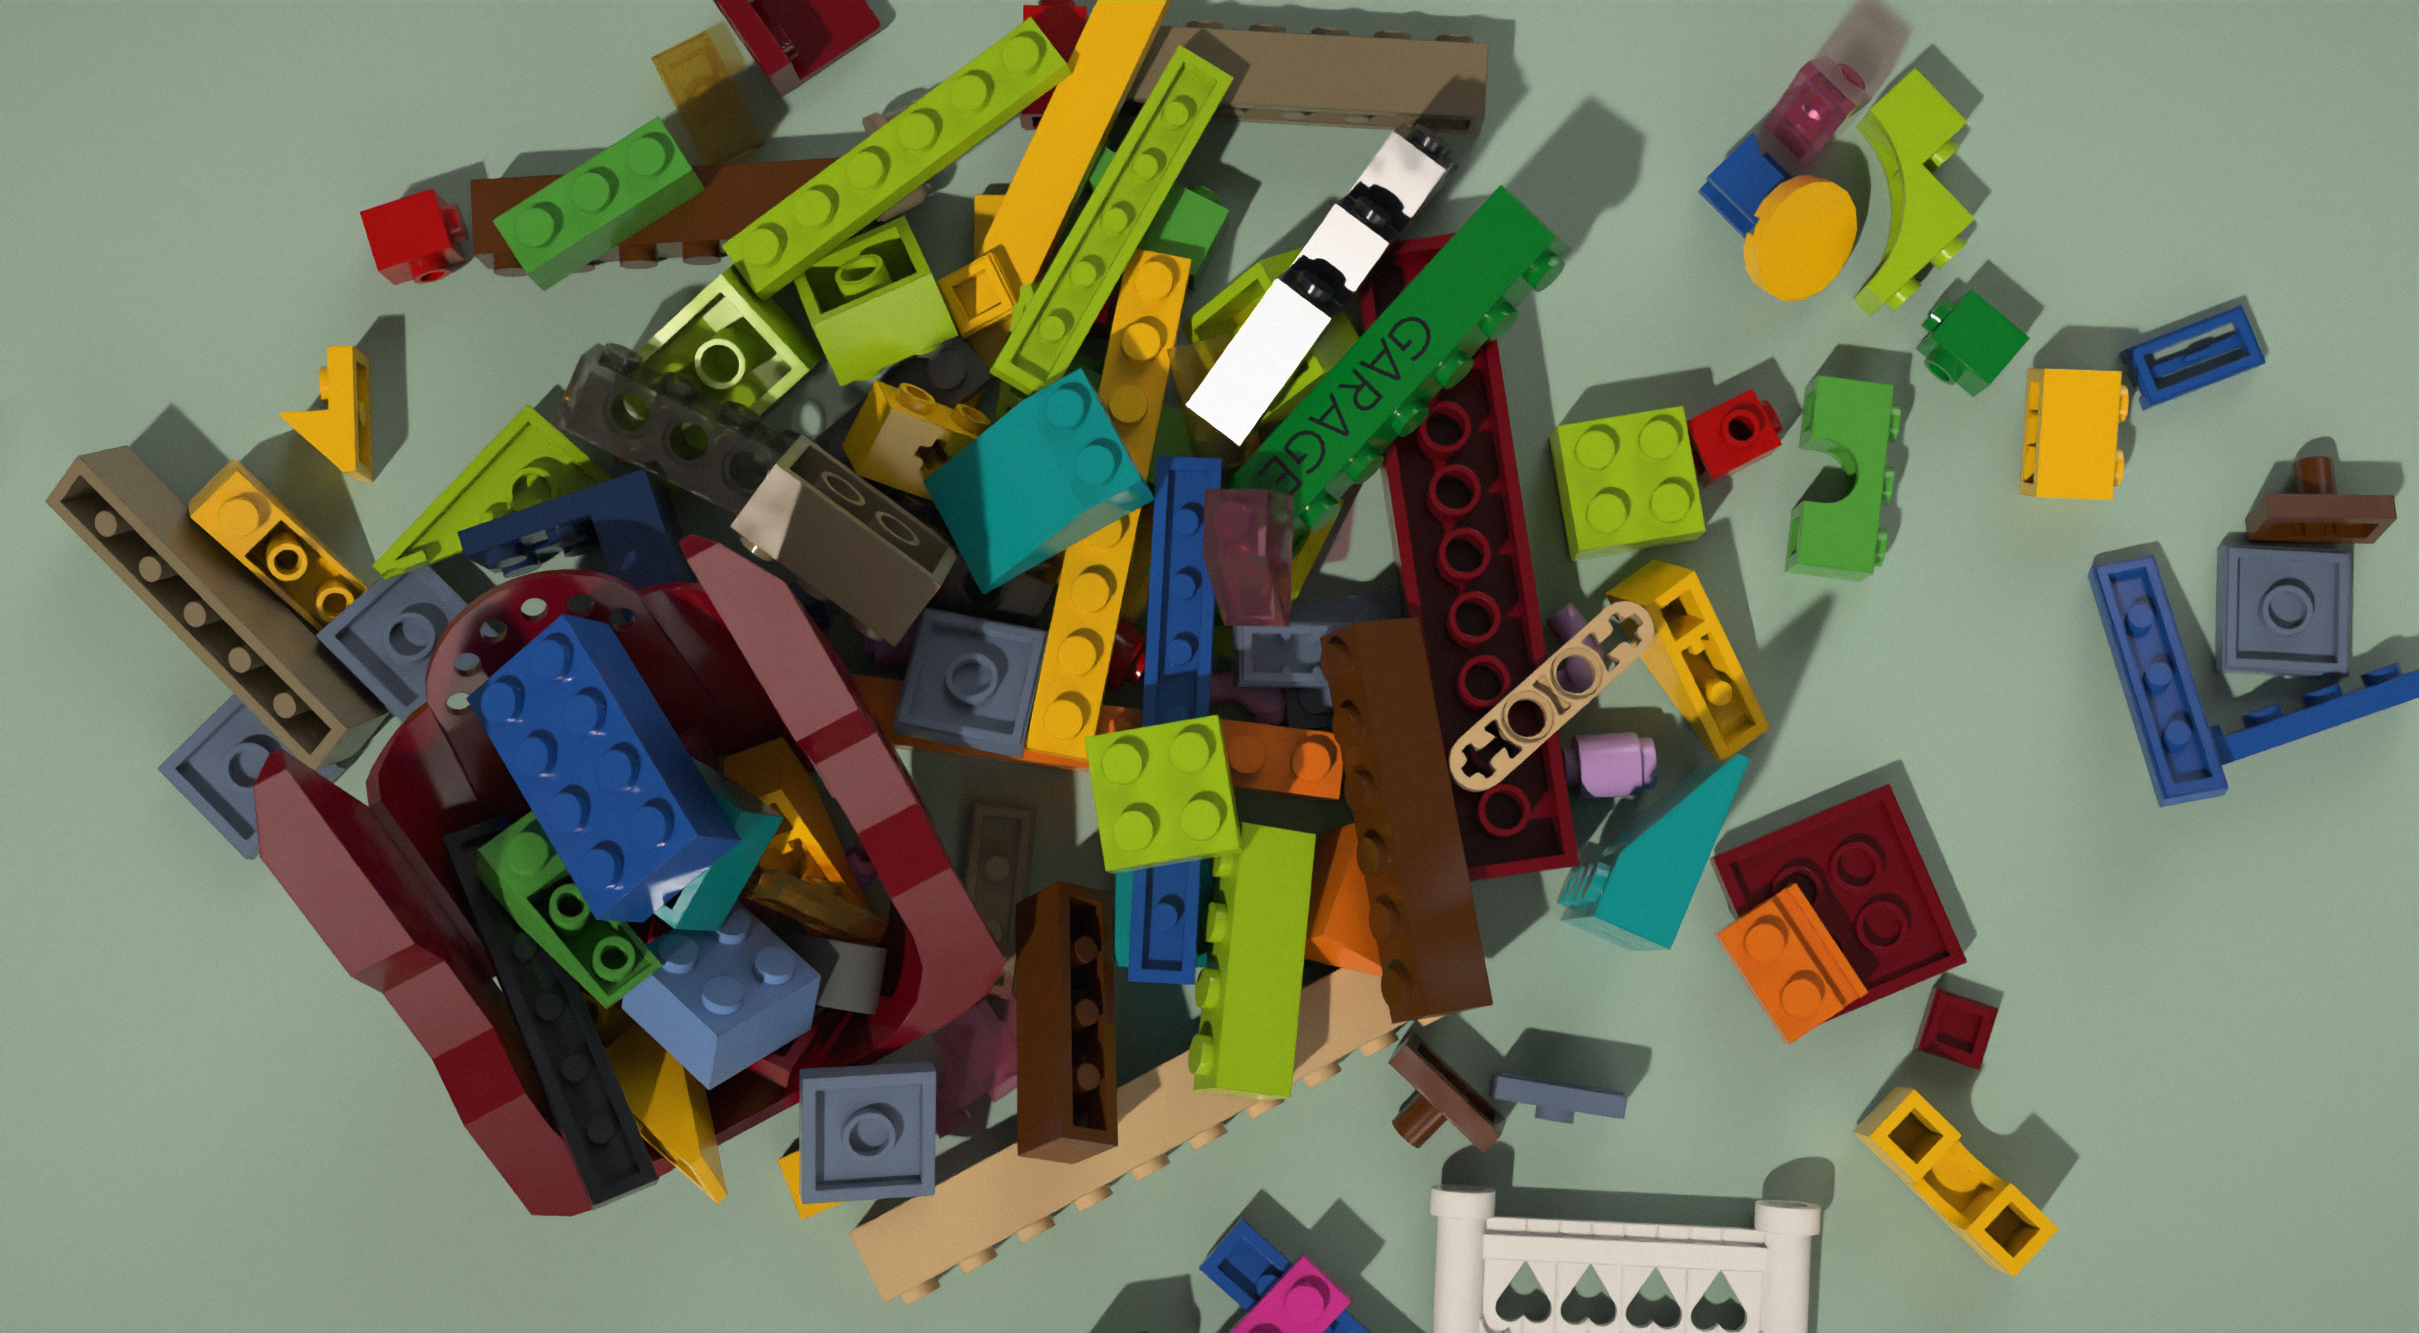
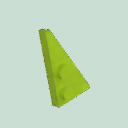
[372,404,613,581]

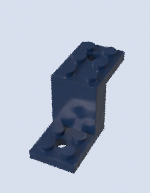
[457,469,842,632]

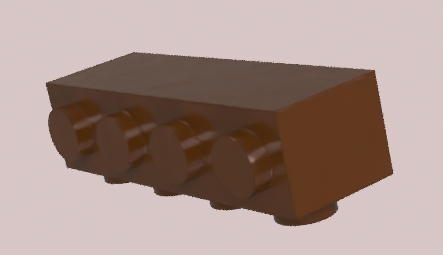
[1015,881,1118,1164]

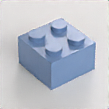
[622,900,821,1090]

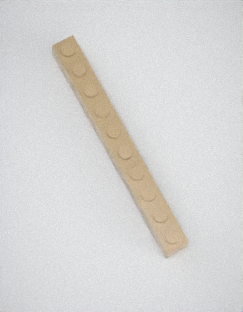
[849,967,1445,1305]

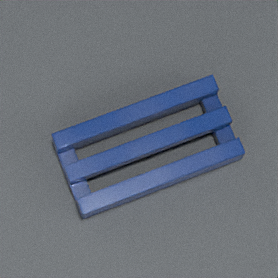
[2119,305,2266,411]

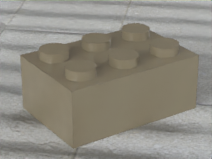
[730,434,960,647]

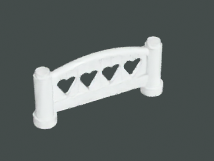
[1430,1184,1821,1333]

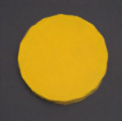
[1743,175,1857,301]

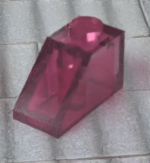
[1203,489,1294,627]

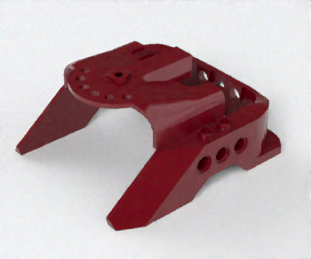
[253,534,1006,1217]

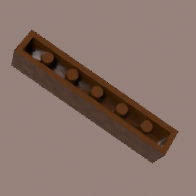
[470,157,862,277]
[1320,617,1493,1024]

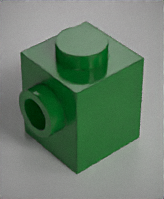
[1916,289,2030,397]

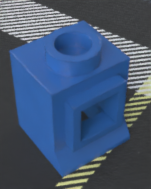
[1698,133,1794,239]

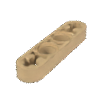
[1447,601,1655,792]

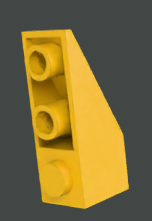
[188,458,369,632]

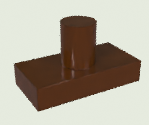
[2245,456,2397,544]
[1388,1031,1506,1154]

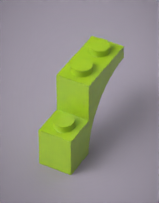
[1853,68,1975,317]

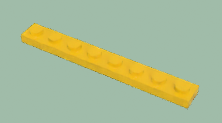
[1025,249,1192,762]

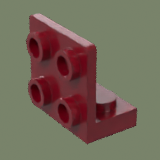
[713,0,881,98]

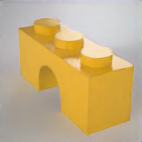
[1852,1086,2059,1277]

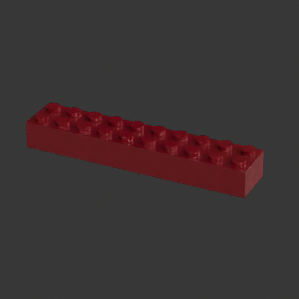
[1354,233,1579,882]

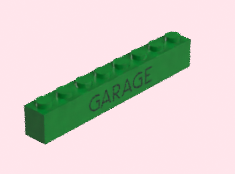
[1147,185,1572,626]

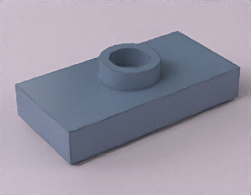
[1232,620,1351,689]
[1489,1071,1627,1124]

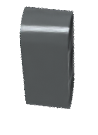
[769,928,888,1015]

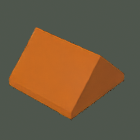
[1304,823,1383,977]

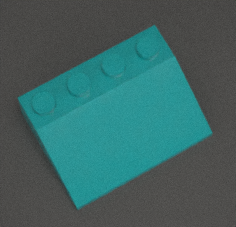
[1557,753,1750,951]

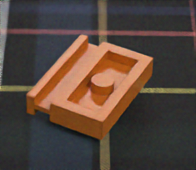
[1713,883,1869,1044]

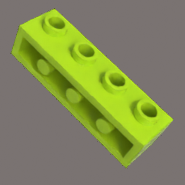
[1188,822,1316,1100]

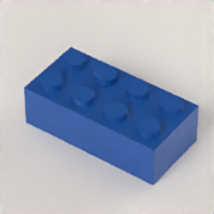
[466,614,741,923]

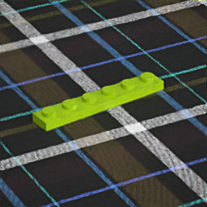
[722,17,1072,302]
[989,44,1234,396]

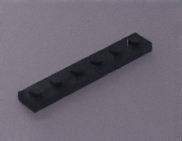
[442,814,659,1211]

